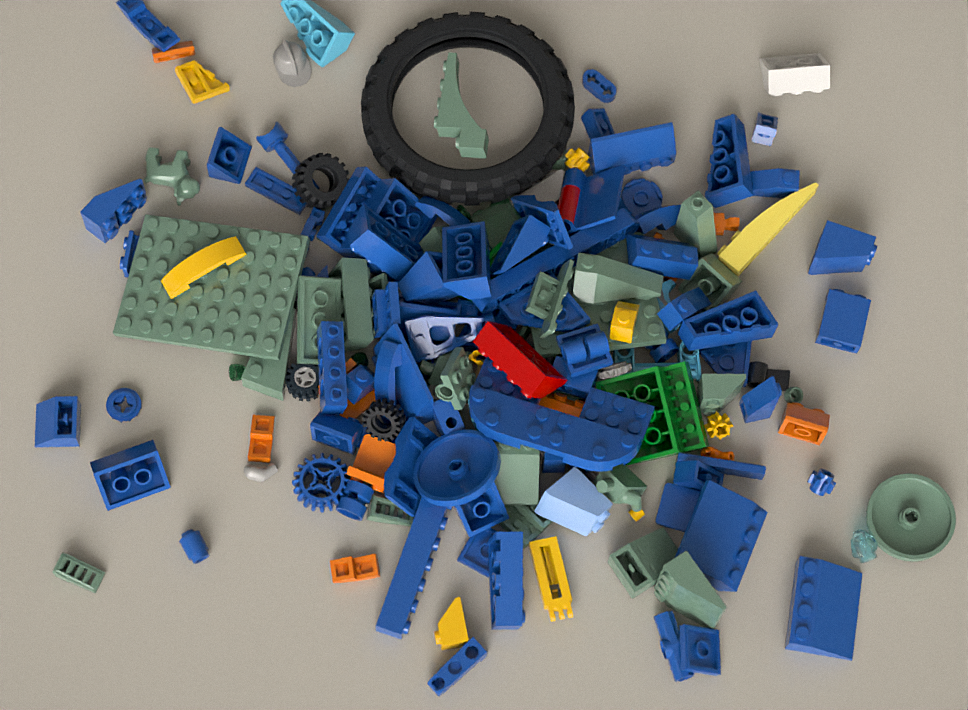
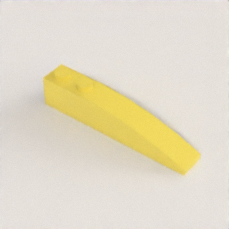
[717,182,819,277]

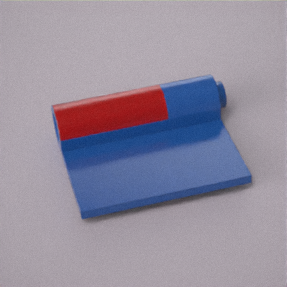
[558,164,626,234]

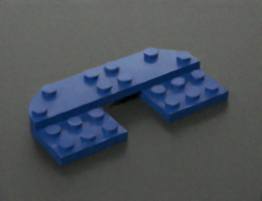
[469,357,655,471]

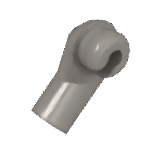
[244,462,278,482]

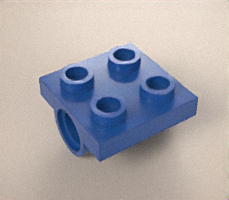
[556,324,613,378]

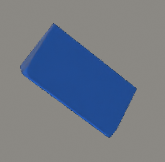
[581,108,615,139]

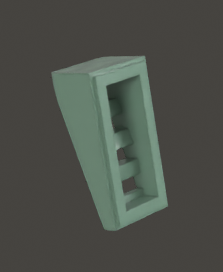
[366,495,414,527]
[53,552,106,594]

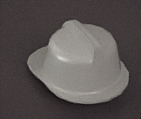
[273,40,311,87]

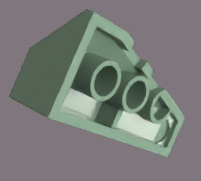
[572,253,663,306]

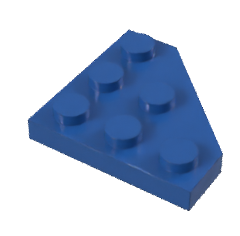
[498,273,590,333]
[699,341,752,387]

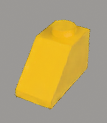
[610,301,640,343]
[434,597,469,651]

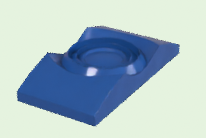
[511,195,573,250]
[384,417,438,517]

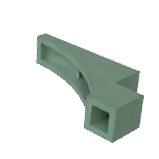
[434,52,489,158]

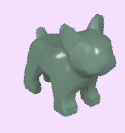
[144,147,200,206]

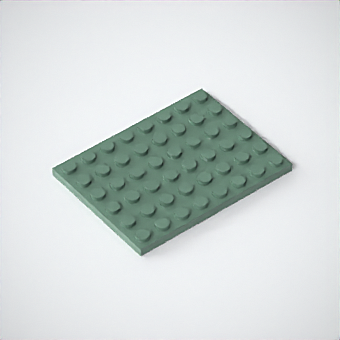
[113,214,310,360]

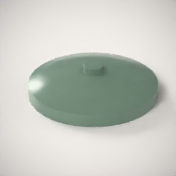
[866,474,956,562]

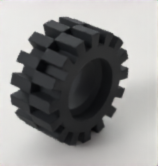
[362,398,406,441]

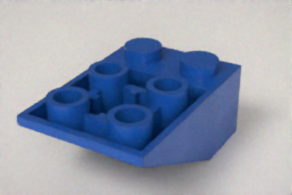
[80,179,147,244]

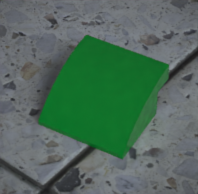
[595,361,709,466]

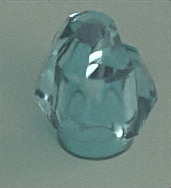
[851,529,877,563]

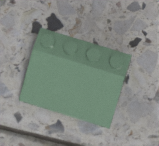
[654,550,727,629]

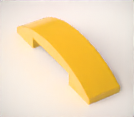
[161,236,247,299]

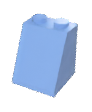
[534,466,613,536]

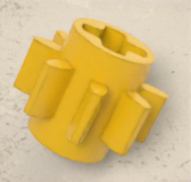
[565,147,590,172]
[704,411,733,440]

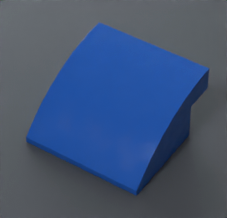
[316,166,438,282]

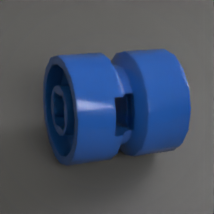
[644,327,679,363]
[336,480,374,521]

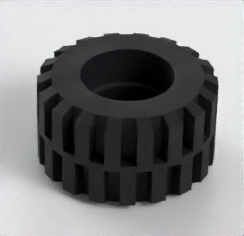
[292,153,350,209]

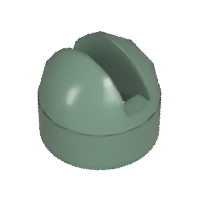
[784,387,803,403]

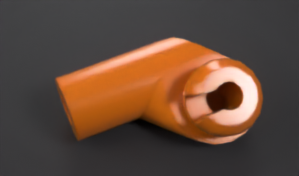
[700,446,734,461]

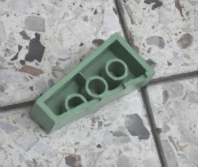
[241,308,296,401]

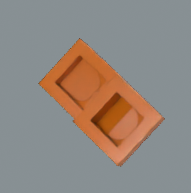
[248,415,275,463]
[330,554,381,583]

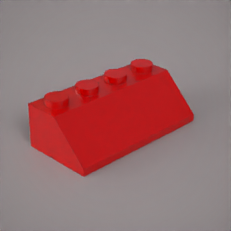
[473,321,567,399]

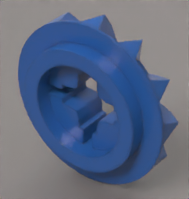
[106,388,142,423]

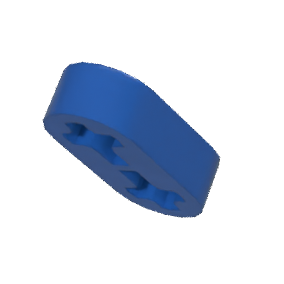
[582,69,617,103]

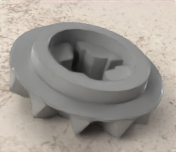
[598,361,632,379]

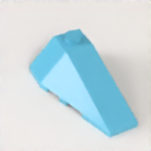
[280,0,355,67]

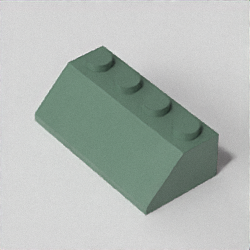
[329,257,375,353]

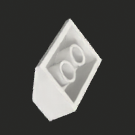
[760,53,830,96]

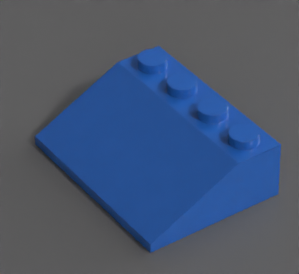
[371,323,434,425]
[675,480,768,592]
[785,556,862,661]

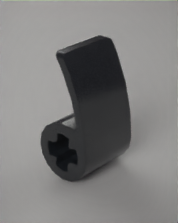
[747,361,790,391]

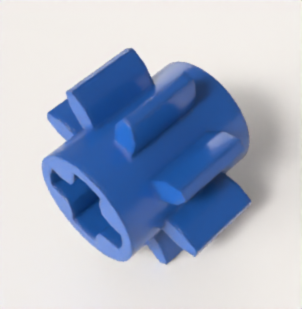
[807,468,836,496]

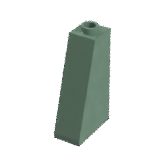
[673,190,717,261]

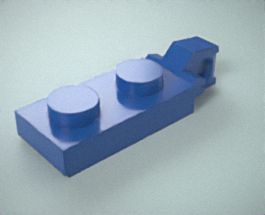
[300,207,325,256]

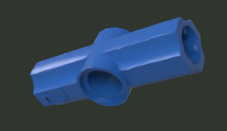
[654,611,694,682]

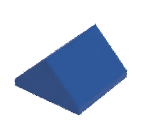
[207,127,252,184]

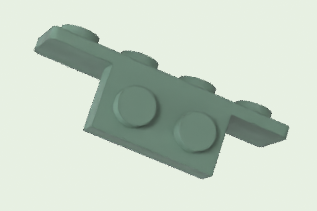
[526,259,574,339]

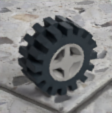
[285,363,319,402]

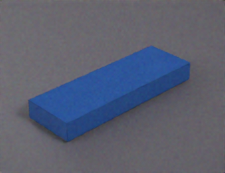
[245,167,307,215]

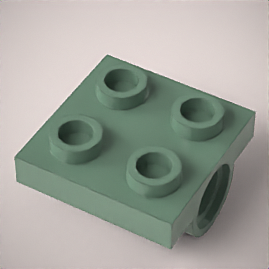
[435,347,477,410]

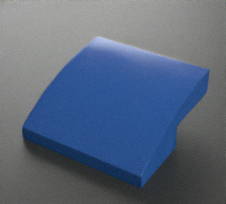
[371,282,401,338]

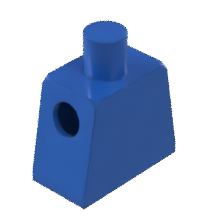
[433,399,465,436]

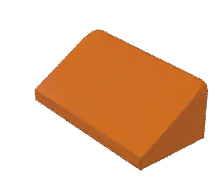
[152,41,195,63]

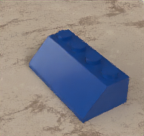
[588,122,677,175]
[348,204,424,283]
[442,221,491,300]

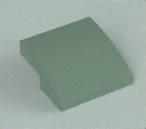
[499,498,553,549]

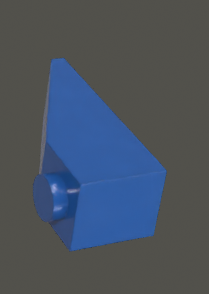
[750,168,800,199]
[657,287,712,331]

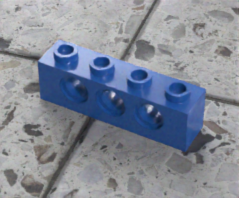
[317,321,348,414]

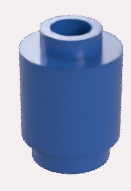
[179,529,210,564]

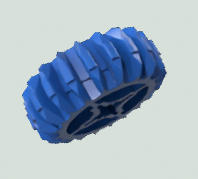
[292,453,351,513]

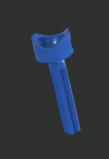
[256,122,320,190]

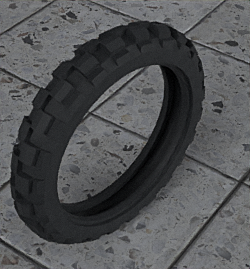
[361,11,575,206]

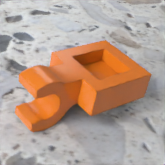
[714,213,740,236]

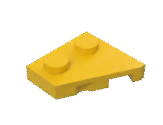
[175,60,230,104]

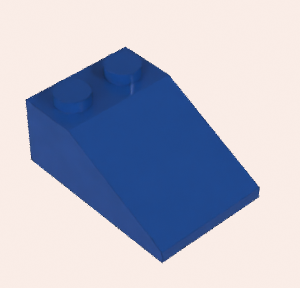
[490,215,551,278]

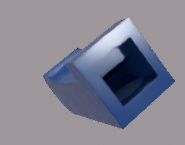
[427,637,487,697]

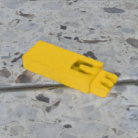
[528,536,573,622]

